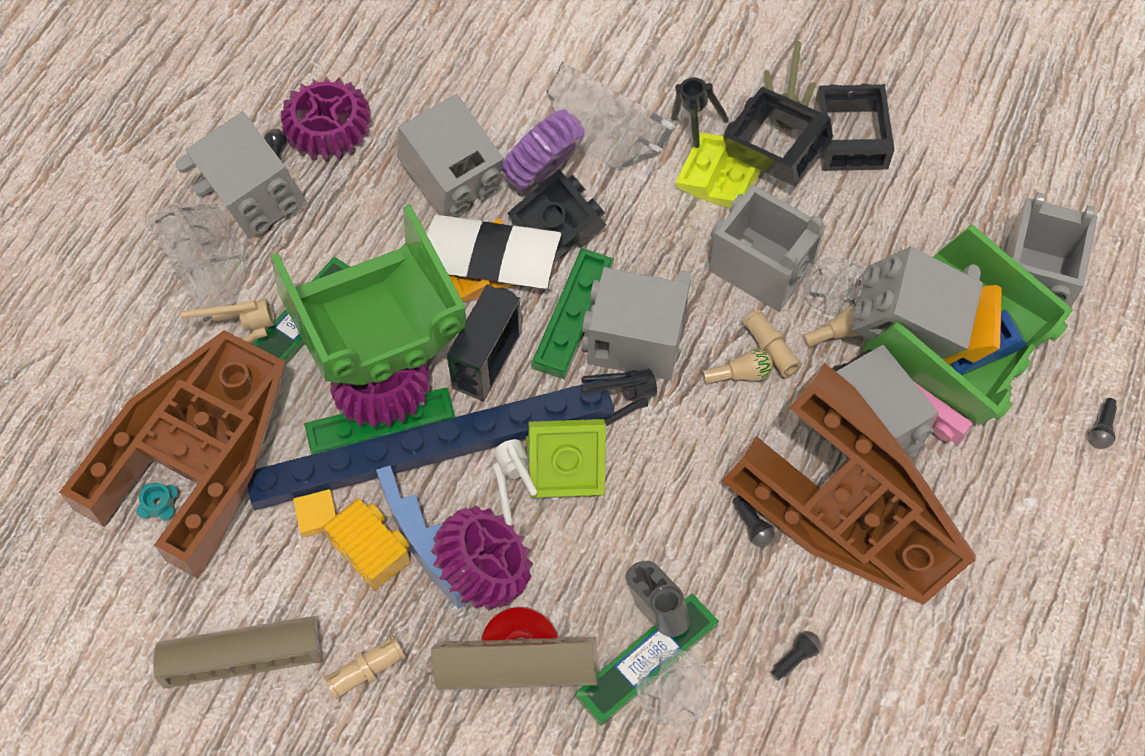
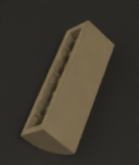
[154,615,322,689]
[431,637,599,690]

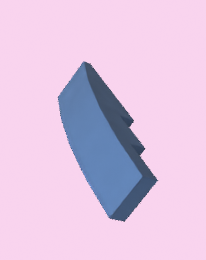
[376,465,465,609]

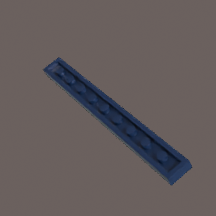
[248,379,614,510]

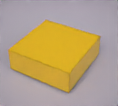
[293,489,336,538]

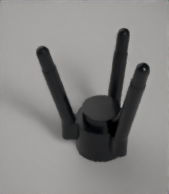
[671,77,729,148]
[580,368,657,426]

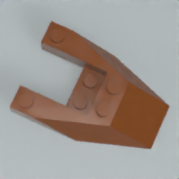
[59,330,287,578]
[722,363,976,605]

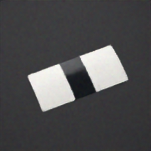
[427,215,561,289]

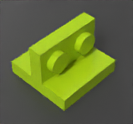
[526,419,606,498]

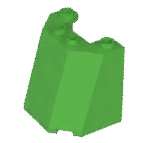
[271,205,466,385]
[862,225,1073,425]

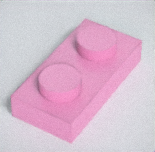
[913,381,973,446]

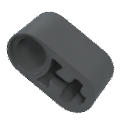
[626,561,691,637]

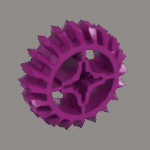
[280,76,372,161]
[330,363,430,429]
[431,505,533,611]

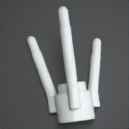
[492,439,559,525]

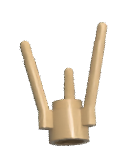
[180,299,275,343]

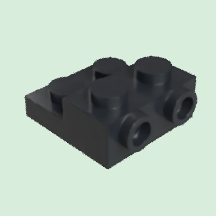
[507,169,607,263]

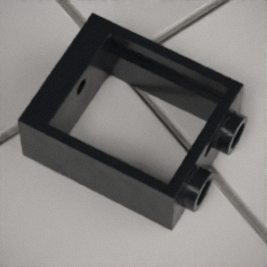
[814,83,895,171]
[723,87,833,187]
[447,284,522,402]

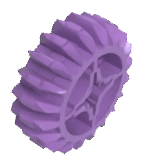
[502,109,585,191]

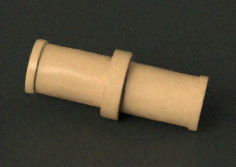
[743,310,802,378]
[324,635,406,700]

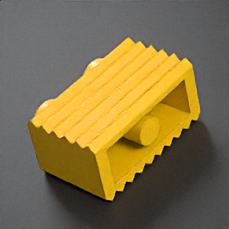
[322,498,410,591]

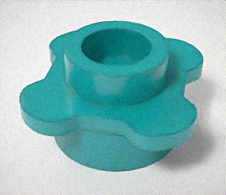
[136,483,178,521]

